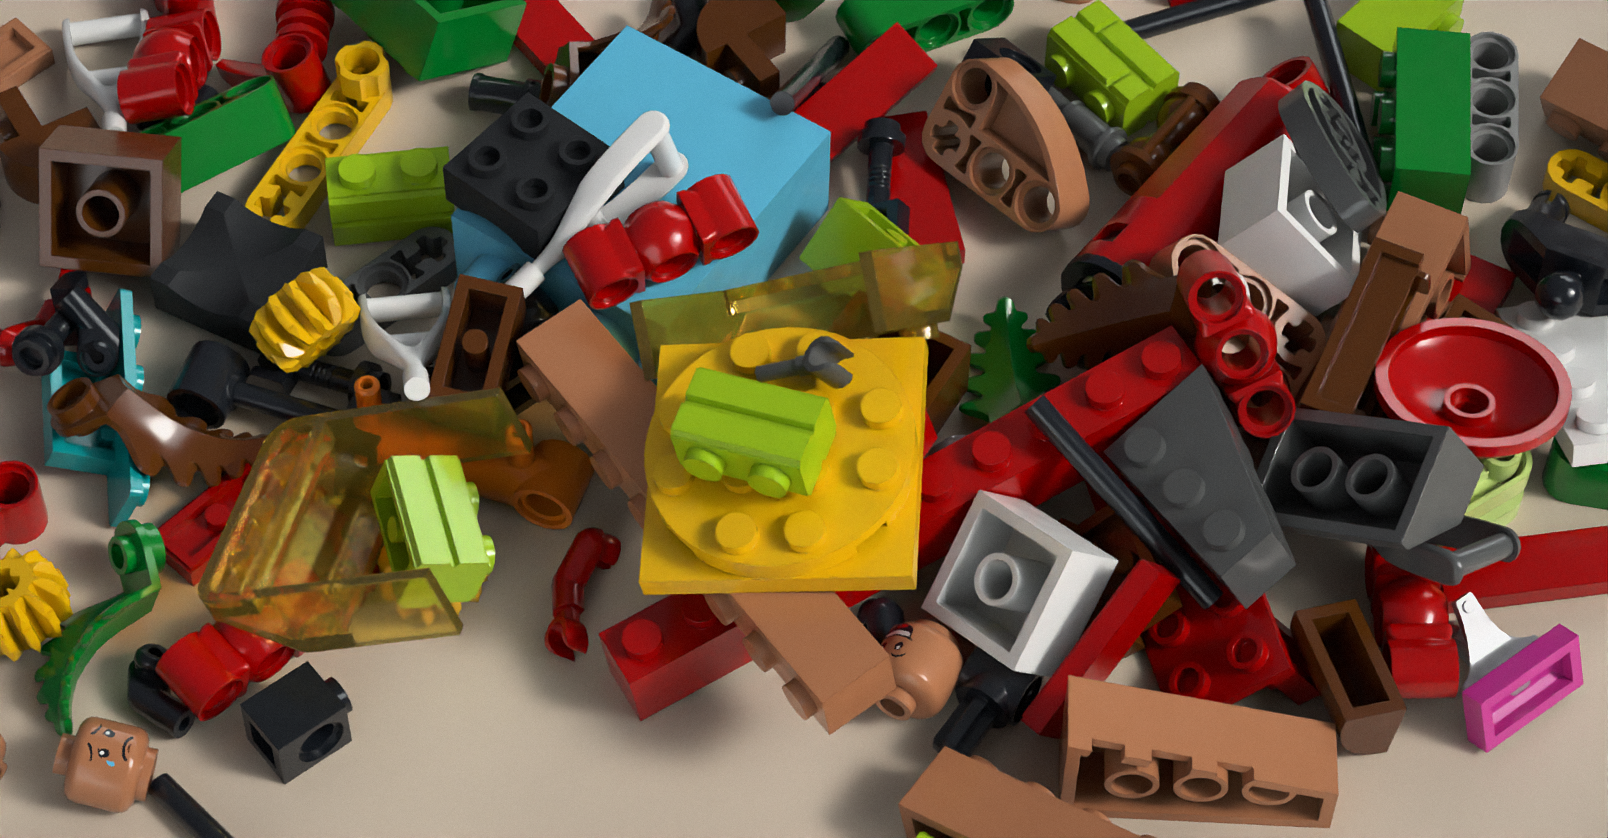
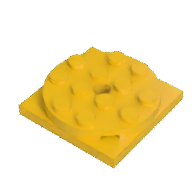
[639,327,928,595]

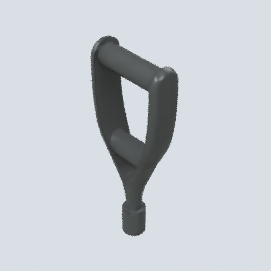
[1372,515,1521,586]

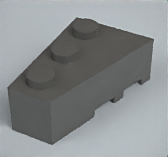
[1103,364,1296,609]

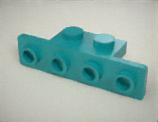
[41,288,150,527]

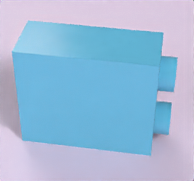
[451,25,831,386]

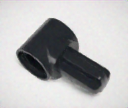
[932,646,1044,757]

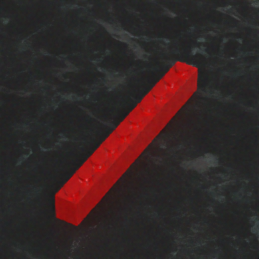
[598,325,1201,721]

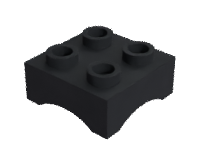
[443,92,625,260]
[149,191,328,354]

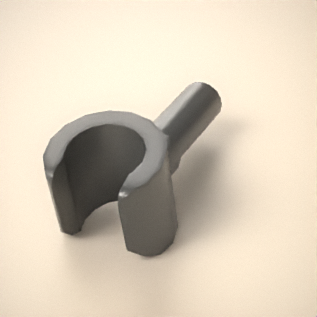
[755,336,854,389]

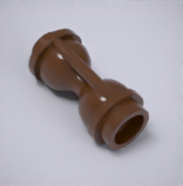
[1110,82,1220,196]

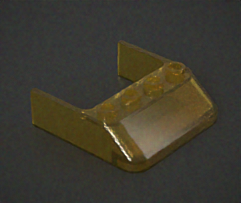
[629,241,963,381]
[197,387,533,653]

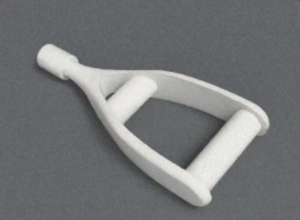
[62,8,150,132]
[505,110,689,299]
[358,286,451,401]

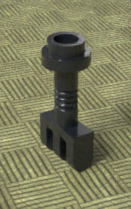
[857,117,910,236]
[12,270,92,376]
[246,353,392,402]

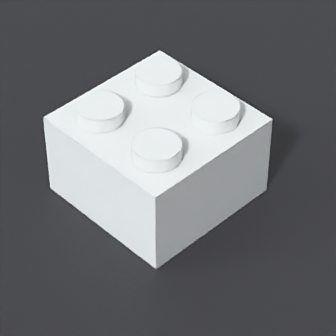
[1218,134,1362,317]
[921,490,1118,677]

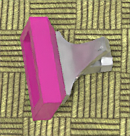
[1449,592,1584,753]

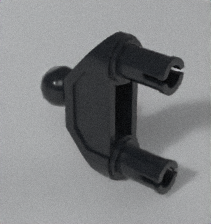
[1500,190,1608,321]

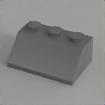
[1256,407,1484,550]

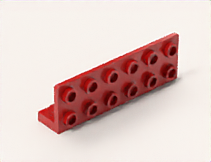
[1084,465,1319,705]

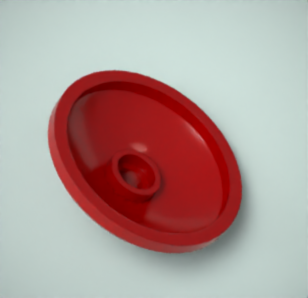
[1374,317,1572,459]

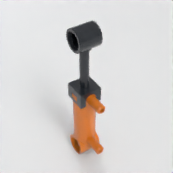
[166,340,595,530]

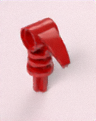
[215,0,335,114]

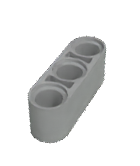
[1465,32,1519,203]

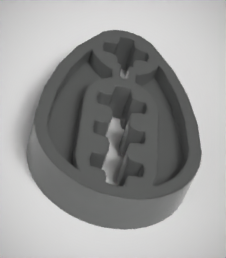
[1278,81,1387,233]

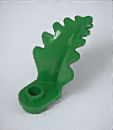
[959,296,1061,423]
[34,519,166,736]

